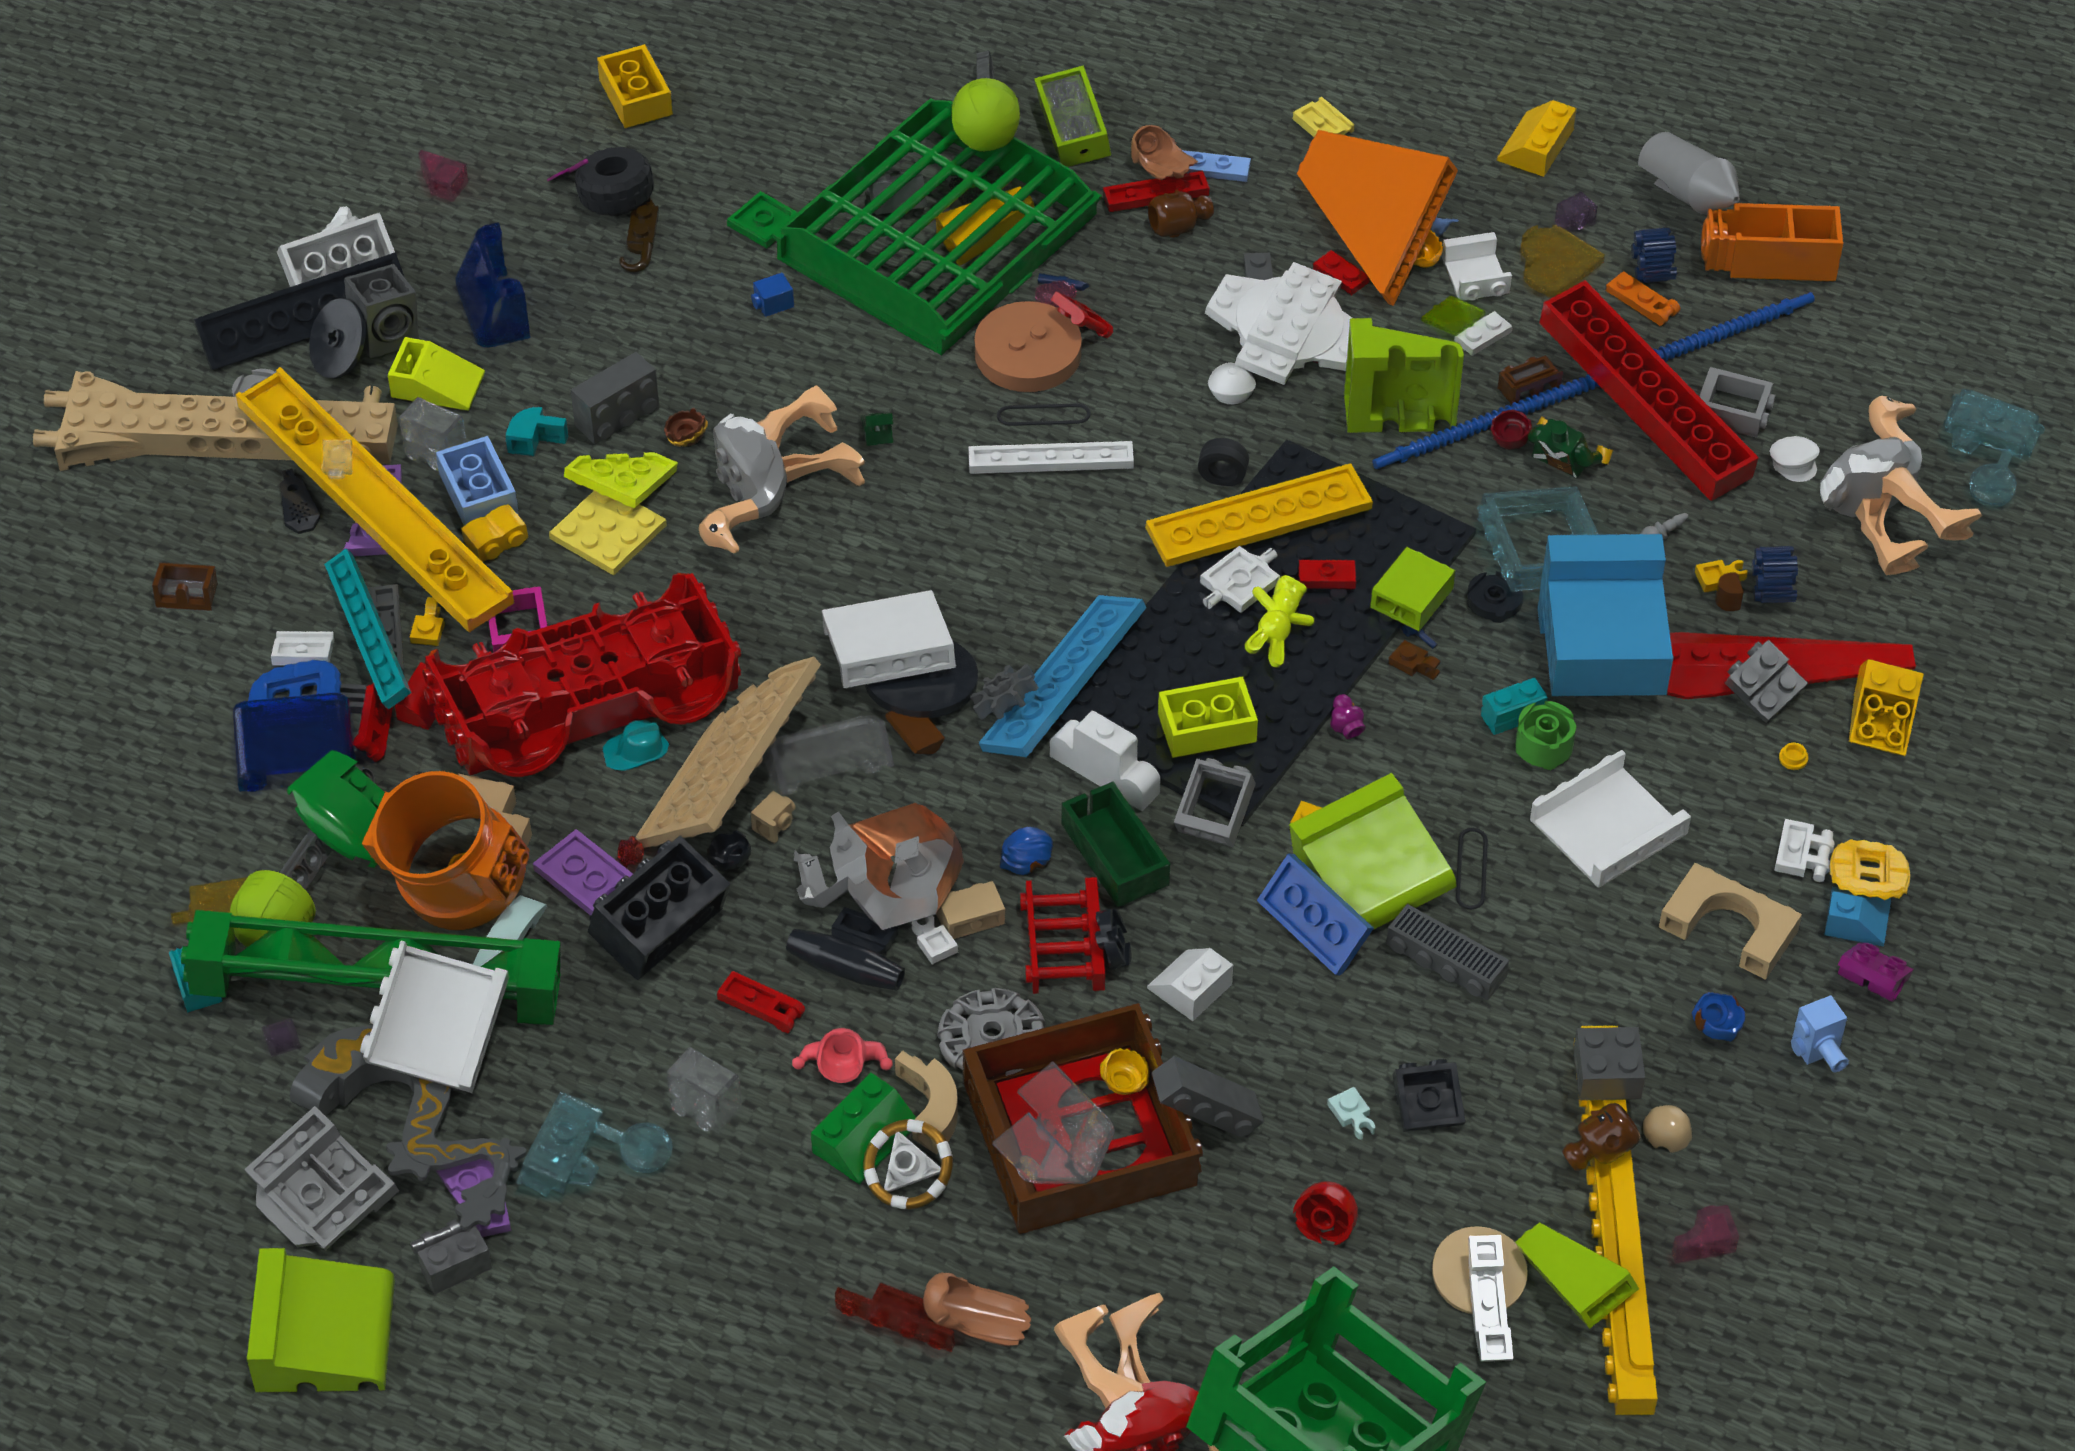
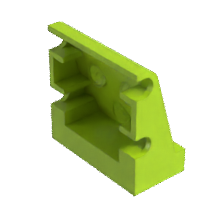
[1344,318,1464,433]
[1289,773,1456,930]
[247,1248,395,1392]

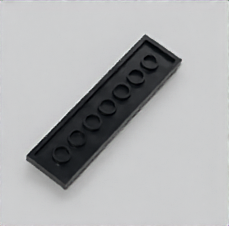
[193,252,404,370]

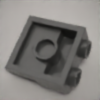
[1725,640,1808,723]

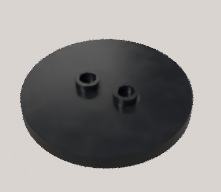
[864,641,978,718]

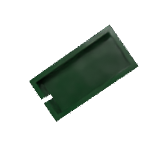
[1061,781,1170,907]

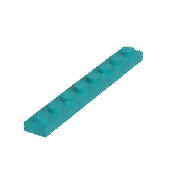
[324,548,411,709]

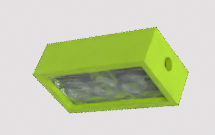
[1034,65,1111,167]

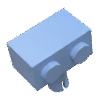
[1791,995,1849,1072]

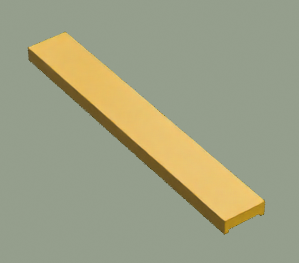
[236,367,514,632]

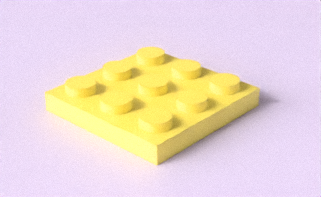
[549,491,667,576]

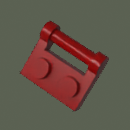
[1051,291,1113,338]

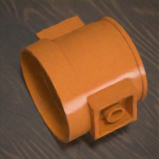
[362,771,530,930]

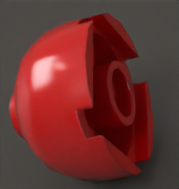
[1293,1181,1358,1245]

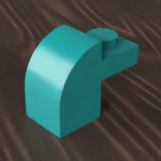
[505,407,568,456]

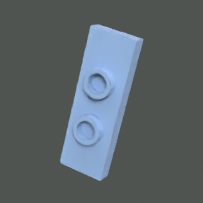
[1182,150,1251,182]

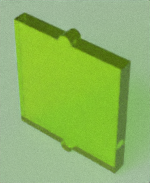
[1421,296,1485,336]

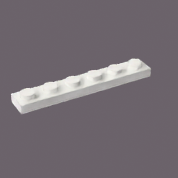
[969,441,1134,474]

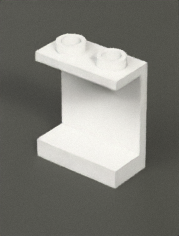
[1442,232,1512,301]

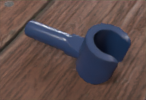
[1401,624,1438,649]

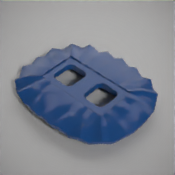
[248,660,341,728]

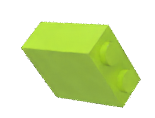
[1370,547,1455,631]

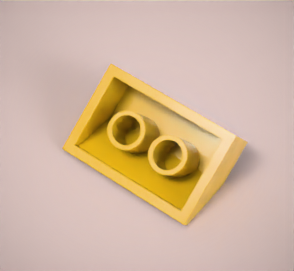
[1497,100,1577,177]

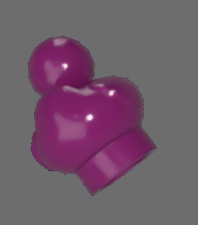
[1330,694,1366,739]

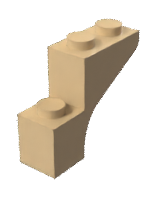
[458,774,532,846]

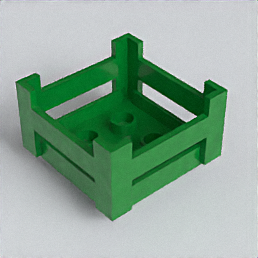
[1186,1266,1486,1451]

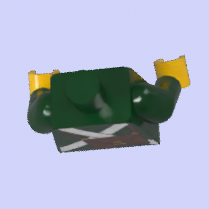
[1528,416,1614,478]

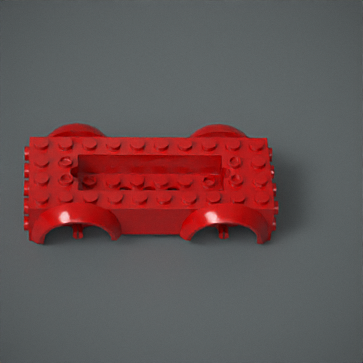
[422,573,741,777]

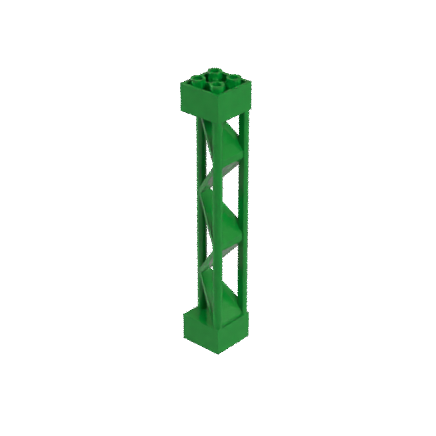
[181,910,561,1025]

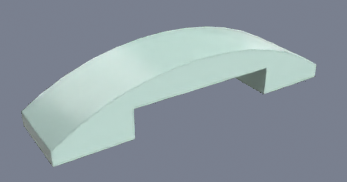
[473,895,547,967]

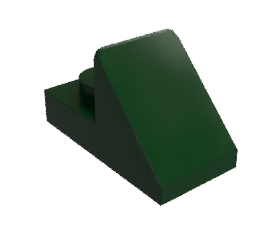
[861,412,893,446]

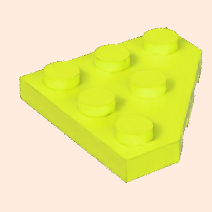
[564,452,678,508]

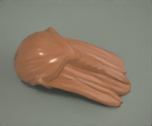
[1131,125,1198,181]
[923,1272,1031,1346]

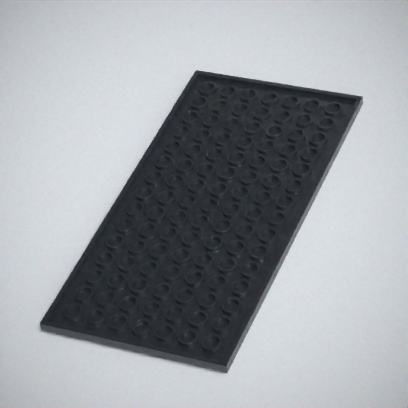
[1051,439,1476,826]

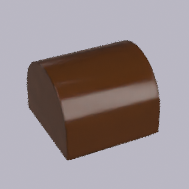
[1715,572,1744,611]

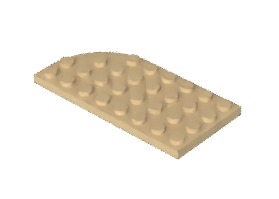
[633,657,821,849]

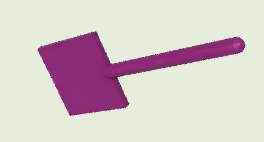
[547,159,589,181]

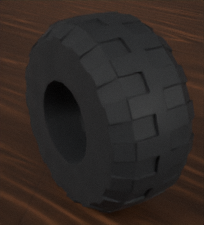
[575,147,654,216]

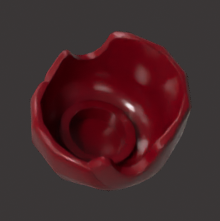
[1491,409,1532,450]

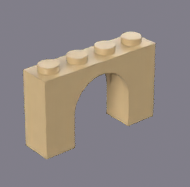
[1659,863,1802,980]

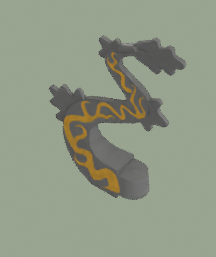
[290,1025,526,1231]

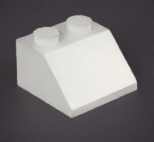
[1147,948,1233,1021]

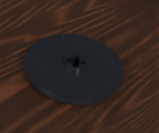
[309,298,366,379]

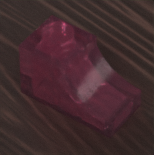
[1672,1205,1739,1263]

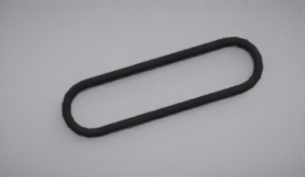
[997,403,1091,426]
[1456,827,1488,910]

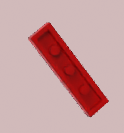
[1103,170,1210,212]

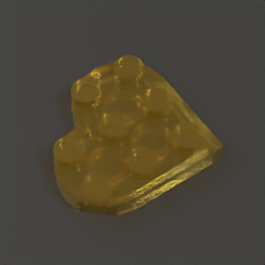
[1520,225,1605,297]

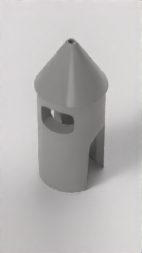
[1638,132,1740,215]

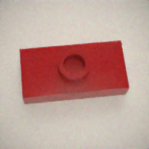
[1298,560,1356,589]

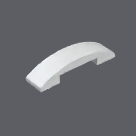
[1468,1235,1513,1362]

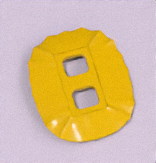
[1829,839,1910,900]

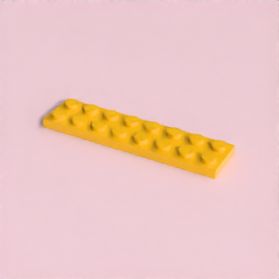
[1146,463,1373,567]

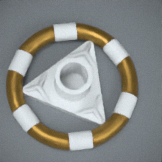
[863,1119,953,1210]

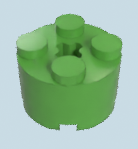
[1515,701,1576,770]

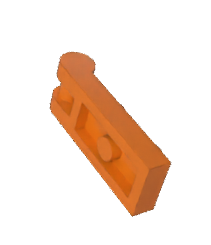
[1606,271,1681,326]

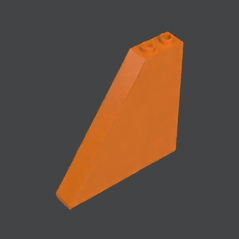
[1297,130,1458,306]

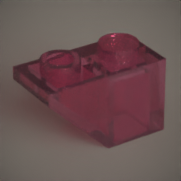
[418,150,468,202]

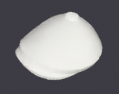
[1208,362,1256,404]

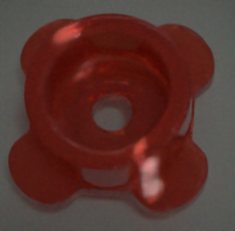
[617,836,644,868]

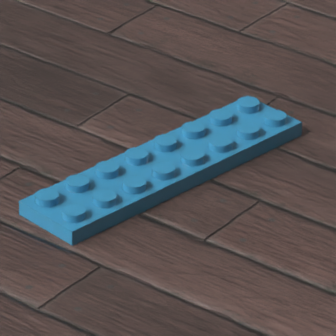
[979,595,1146,757]

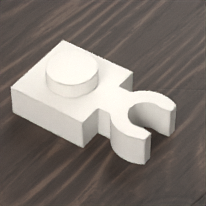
[912,915,958,964]

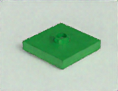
[727,191,798,249]

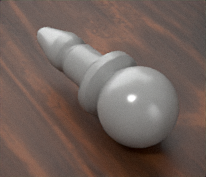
[1640,513,1688,539]

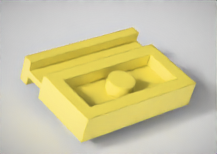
[1293,96,1354,137]

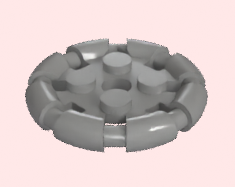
[937,988,1046,1077]

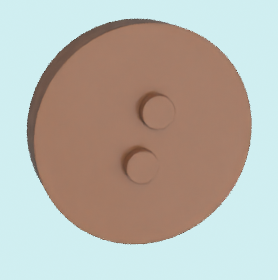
[974,301,1082,392]

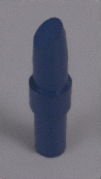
[1038,273,1089,291]

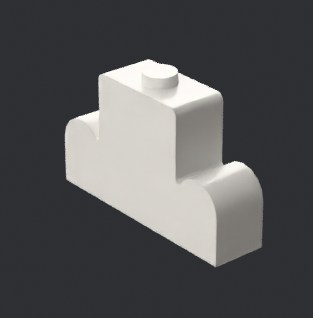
[1050,711,1160,811]

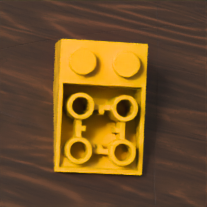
[1849,659,1924,756]

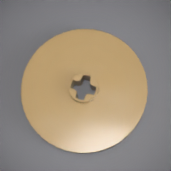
[1432,1226,1528,1314]

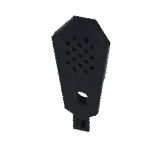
[280,468,321,534]

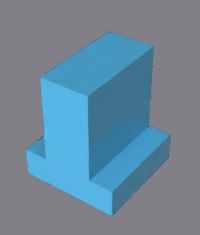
[1538,534,1673,696]

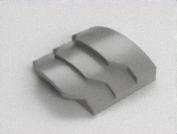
[244,1106,399,1251]

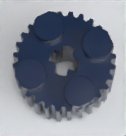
[1631,228,1677,283]
[1752,546,1798,603]

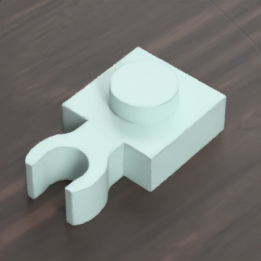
[1327,1087,1375,1140]

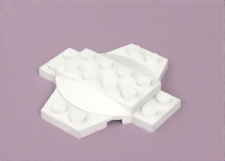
[1205,262,1352,385]

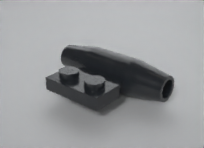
[786,907,905,991]

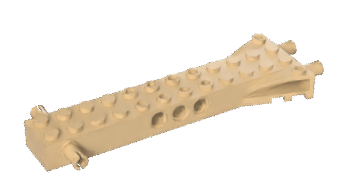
[33,371,398,471]

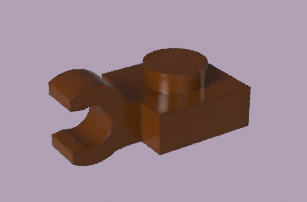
[1389,640,1441,680]

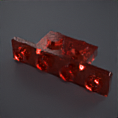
[835,1283,955,1352]

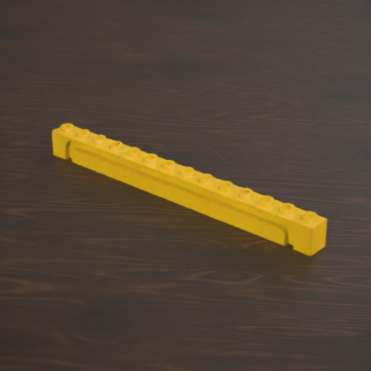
[1574,1026,1658,1415]

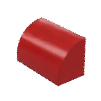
[395,662,436,730]

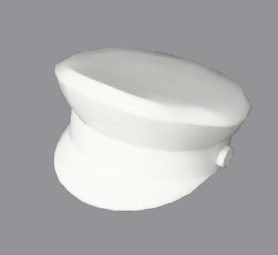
[1770,436,1819,482]

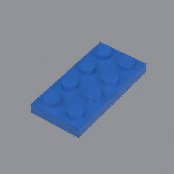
[1257,854,1374,975]

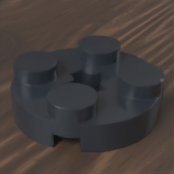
[1467,571,1523,623]
[1095,908,1132,970]

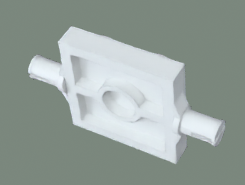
[1200,546,1280,613]

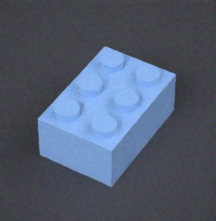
[436,436,519,526]

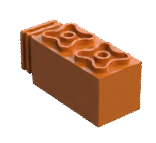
[1701,203,1843,281]

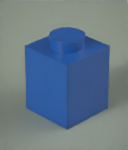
[751,273,794,317]

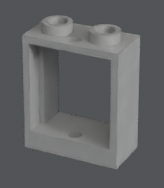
[1699,367,1776,437]
[1174,758,1256,847]

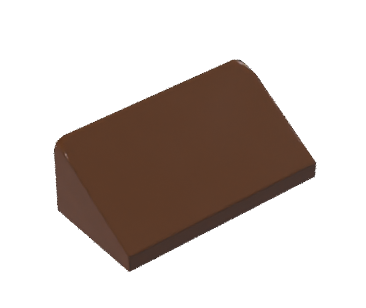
[885,711,945,754]

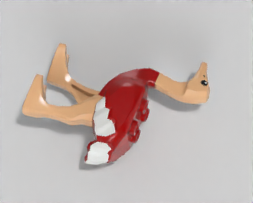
[1054,1293,1220,1451]

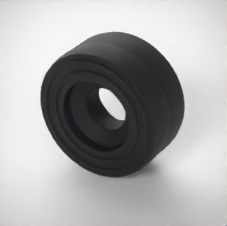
[1198,438,1249,486]

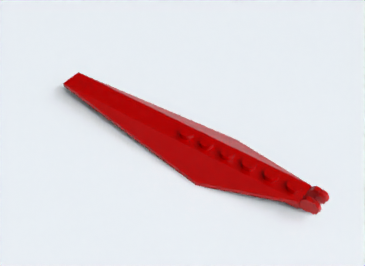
[1667,632,1916,699]

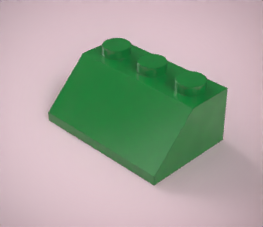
[811,1072,916,1185]

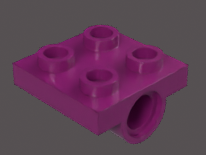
[1838,942,1914,1002]

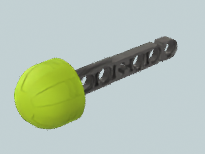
[952,50,1020,152]
[230,768,375,947]

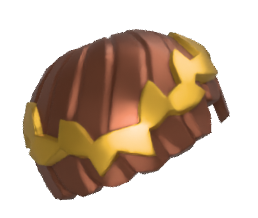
[664,408,708,447]

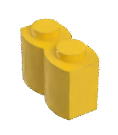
[461,504,528,562]

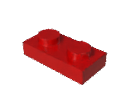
[1313,250,1370,296]

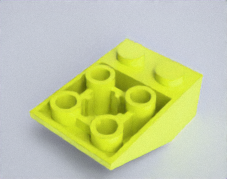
[388,337,485,411]

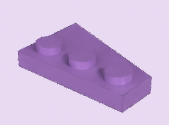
[436,1159,511,1237]

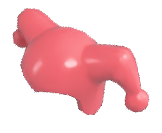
[792,1028,893,1083]

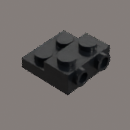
[1392,1059,1466,1132]

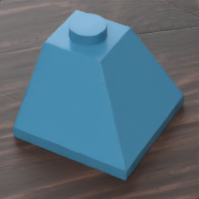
[1824,886,1891,947]

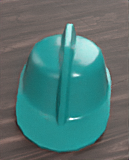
[603,720,669,771]

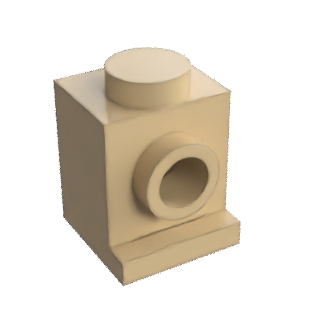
[751,791,796,844]

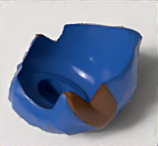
[1000,827,1053,875]
[1692,992,1746,1041]

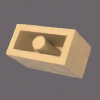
[936,881,1005,939]

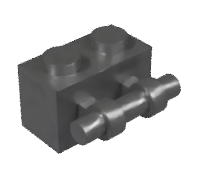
[867,169,927,215]
[410,1219,492,1295]

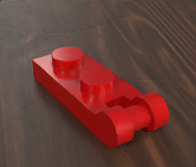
[353,683,393,762]
[717,971,805,1033]

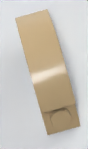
[895,1051,958,1155]

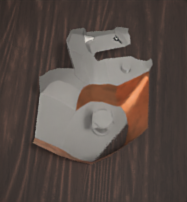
[794,803,964,930]

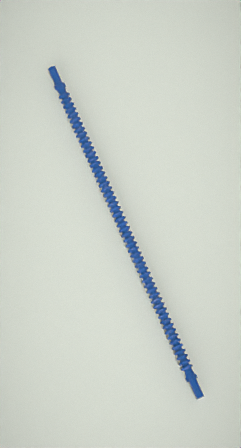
[1372,292,1815,469]

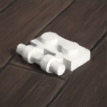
[1774,819,1835,882]

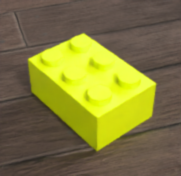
[1158,677,1258,758]

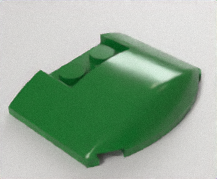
[287,750,385,868]

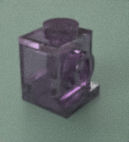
[1555,192,1598,233]

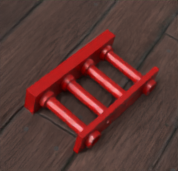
[1020,877,1105,994]

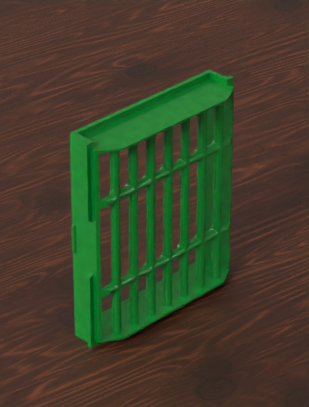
[773,98,1102,356]

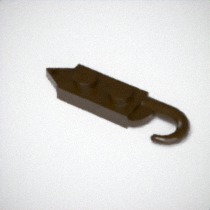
[619,197,659,272]

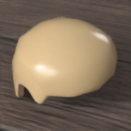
[1643,1105,1692,1153]

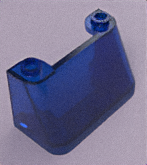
[455,222,531,348]
[233,693,356,792]

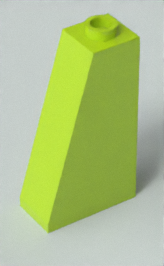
[1515,1222,1639,1329]

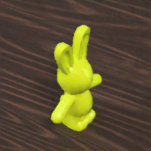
[1245,575,1315,668]

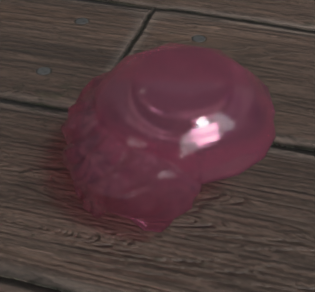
[1035,280,1077,308]

